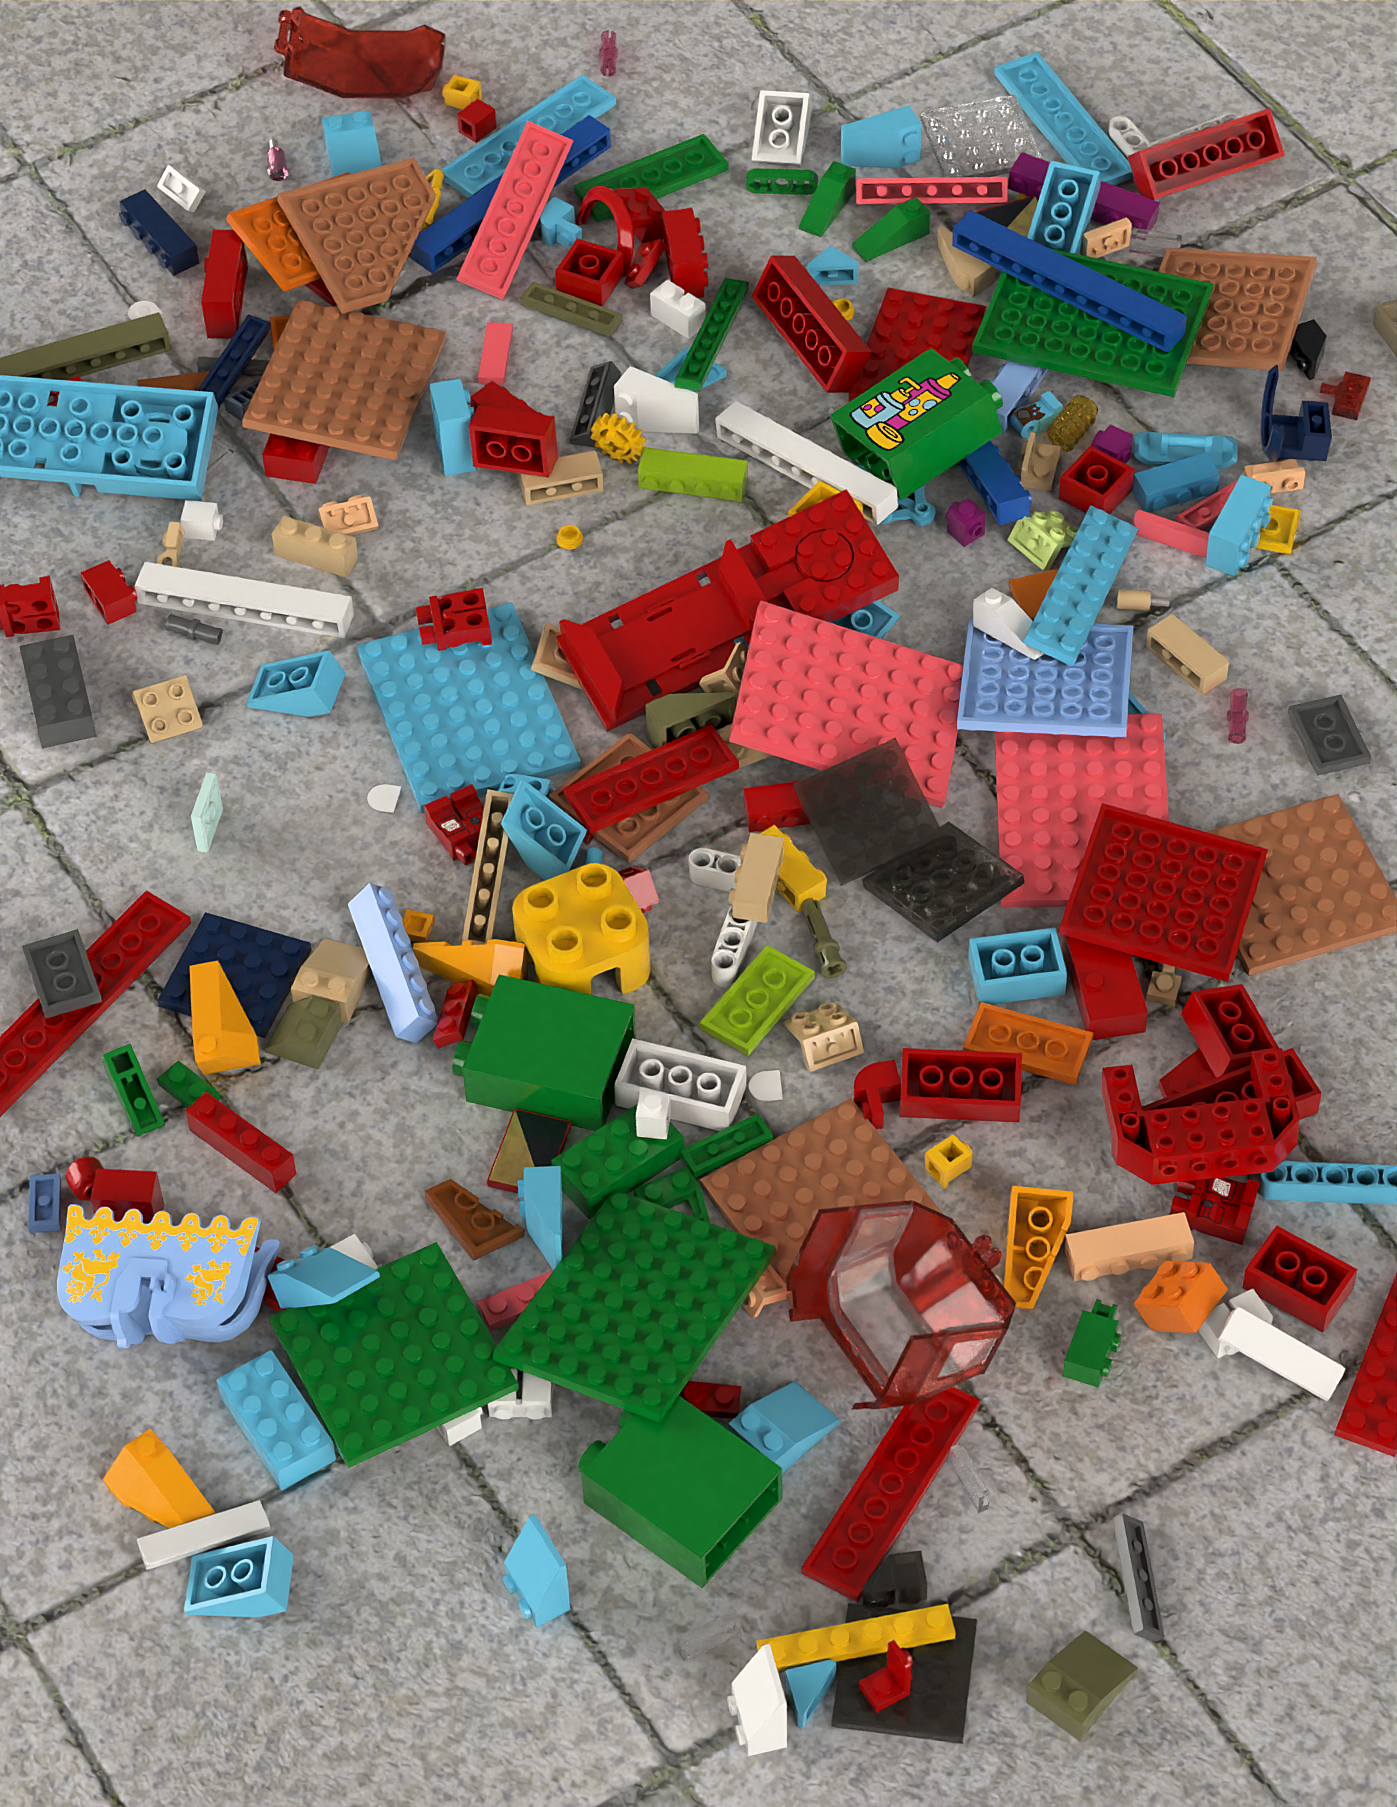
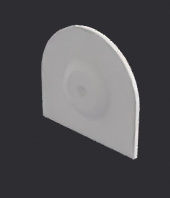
[128,301,163,320]
[367,784,402,813]
[749,1070,783,1101]

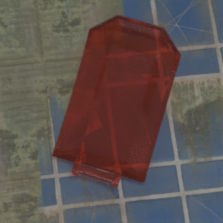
[274,6,446,99]

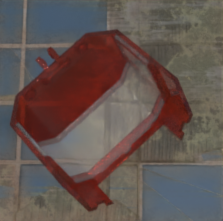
[786,1200,1016,1410]

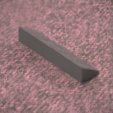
[569,361,621,447]

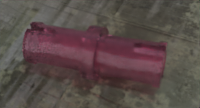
[599,30,618,76]
[1227,688,1249,744]

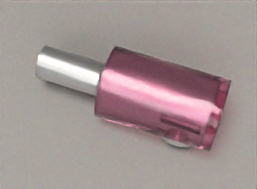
[266,139,288,181]

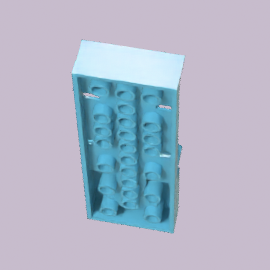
[0,375,218,501]

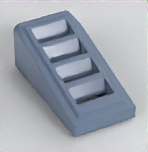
[224,378,261,421]

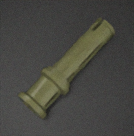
[801,899,847,978]

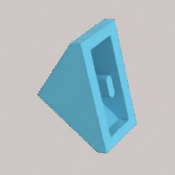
[807,245,858,286]
[786,1659,836,1729]

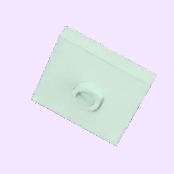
[191,772,223,852]

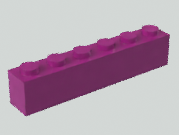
[1007,152,1160,240]

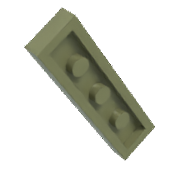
[521,282,623,338]

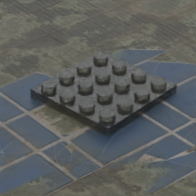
[793,738,944,886]
[862,821,1025,943]
[831,1603,977,1744]

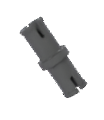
[166,614,223,645]

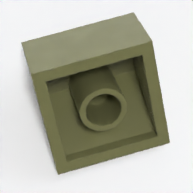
[264,996,342,1069]

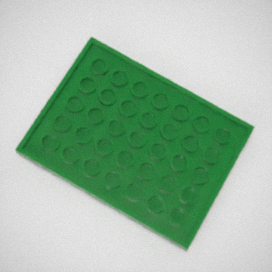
[972,248,1214,397]
[493,1190,776,1423]

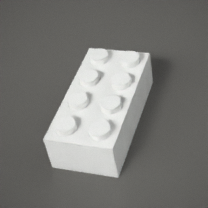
[614,1038,746,1131]

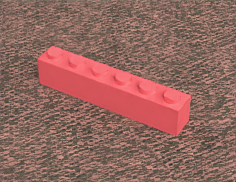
[856,177,1007,205]

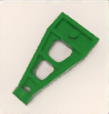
[634,1166,710,1223]

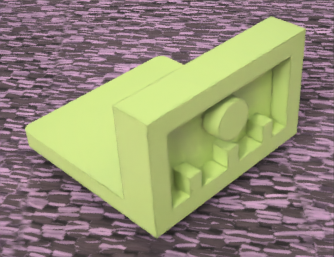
[1007,510,1078,571]

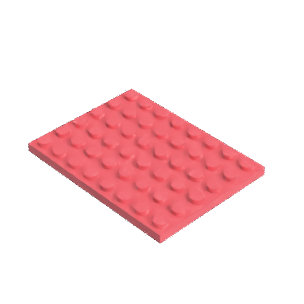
[729,601,964,808]
[994,714,1169,907]

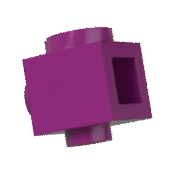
[1091,424,1133,464]
[945,498,986,547]

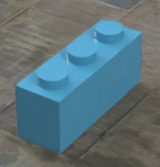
[1132,452,1220,513]

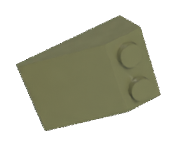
[645,692,736,749]
[1026,1630,1138,1741]

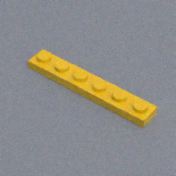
[756,1604,956,1673]

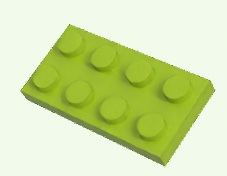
[700,945,815,1056]

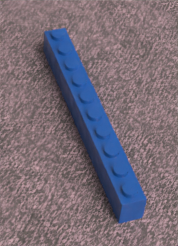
[411,115,611,273]
[952,210,1187,353]

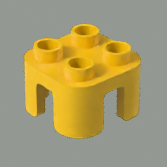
[512,863,650,995]

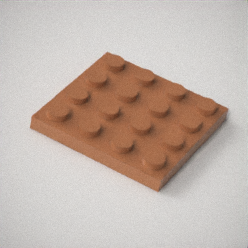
[549,732,709,864]

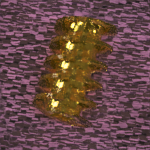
[1047,395,1098,452]

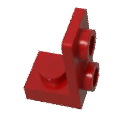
[859,1640,913,1713]

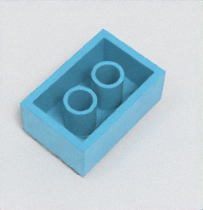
[429,378,476,476]
[1205,474,1273,577]
[968,928,1067,1005]

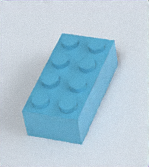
[1027,161,1101,255]
[216,1350,336,1491]

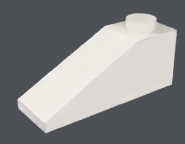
[973,588,1044,660]

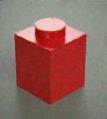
[457,99,497,143]

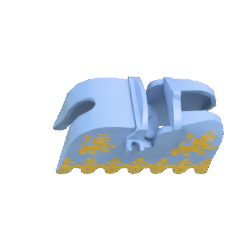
[57,1204,281,1348]

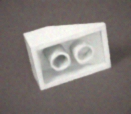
[752,90,812,165]
[614,366,699,434]
[727,1644,787,1756]

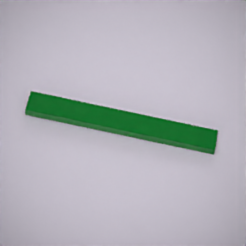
[675,278,749,391]

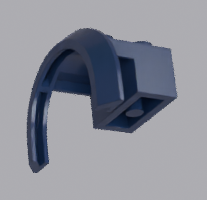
[1260,365,1332,462]

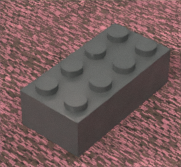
[19,635,97,748]

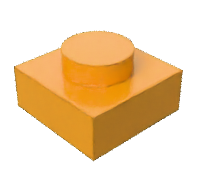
[402,909,435,943]

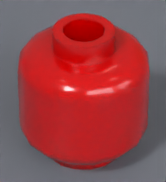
[65,1156,104,1201]

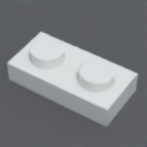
[157,165,206,213]

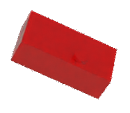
[201,229,249,339]
[1062,935,1148,1041]
[900,1048,1022,1122]

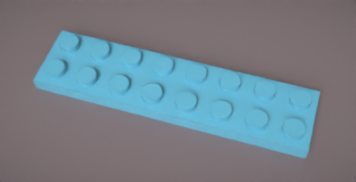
[994,52,1134,185]
[441,74,616,199]
[1023,505,1139,667]

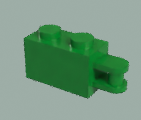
[1063,1299,1122,1387]

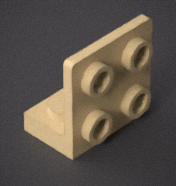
[699,642,748,705]
[132,675,203,744]
[784,1002,864,1072]

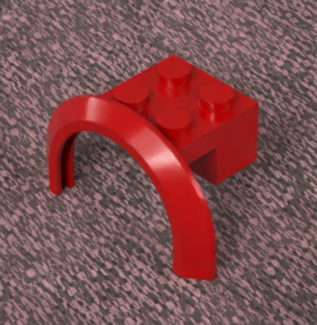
[575,186,665,277]

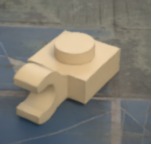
[157,521,185,567]
[1146,964,1182,1007]

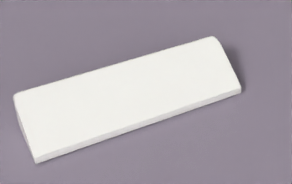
[1218,1307,1345,1401]
[137,1500,271,1570]

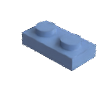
[28,1174,62,1233]

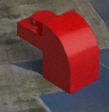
[853,1060,901,1130]

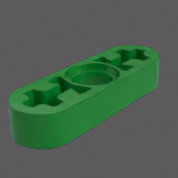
[746,168,818,195]

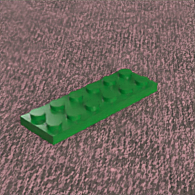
[574,134,728,222]

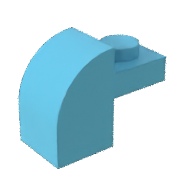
[540,196,582,249]

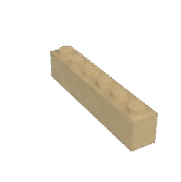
[461,789,514,945]

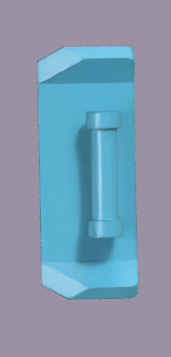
[1134,431,1238,469]

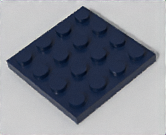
[157,912,312,1038]

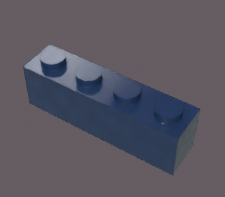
[119,189,200,276]

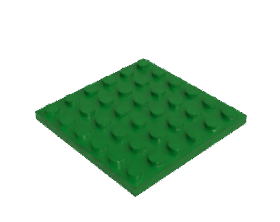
[268,1242,519,1468]

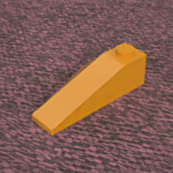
[413,939,528,996]
[190,961,261,1075]
[1002,1186,1073,1310]
[103,1428,216,1529]

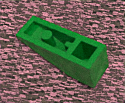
[799,161,856,237]
[852,197,930,262]
[101,1043,165,1137]

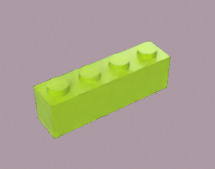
[638,447,748,502]

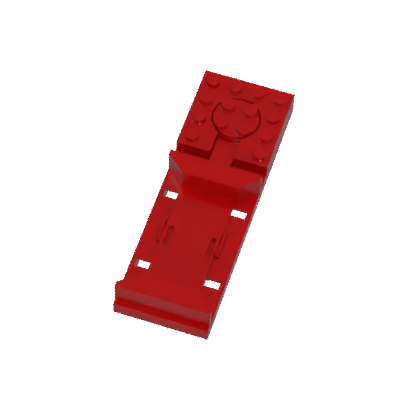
[556,489,899,732]

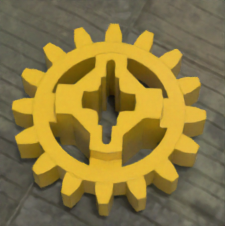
[590,413,646,464]

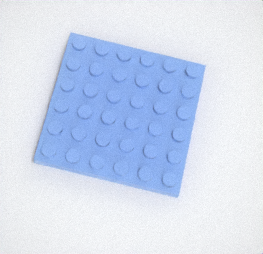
[957,618,1133,737]

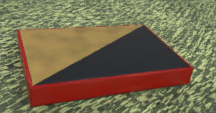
[975,196,1038,237]
[487,1108,572,1194]

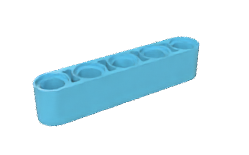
[1258,1161,1397,1205]

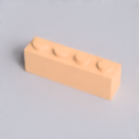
[1064,1212,1194,1281]

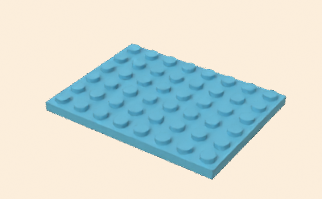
[356,602,581,813]

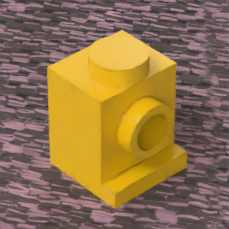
[442,75,482,109]
[925,1134,973,1189]

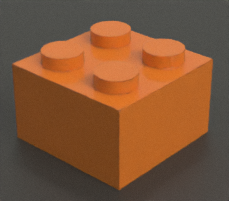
[1134,1261,1228,1334]

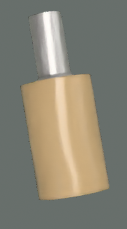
[1117,589,1169,611]

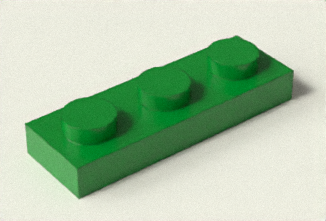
[680,1113,773,1178]

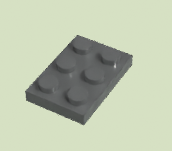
[1288,694,1371,776]
[22,929,102,1019]

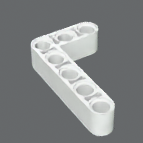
[1109,113,1241,162]
[689,848,758,987]

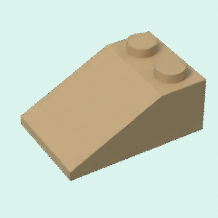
[291,939,372,1023]

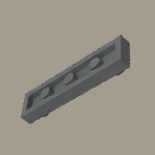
[1113,1513,1165,1642]

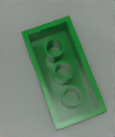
[551,1104,684,1219]

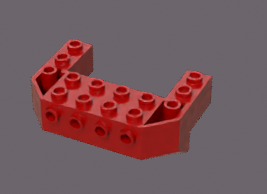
[1102,1048,1300,1185]

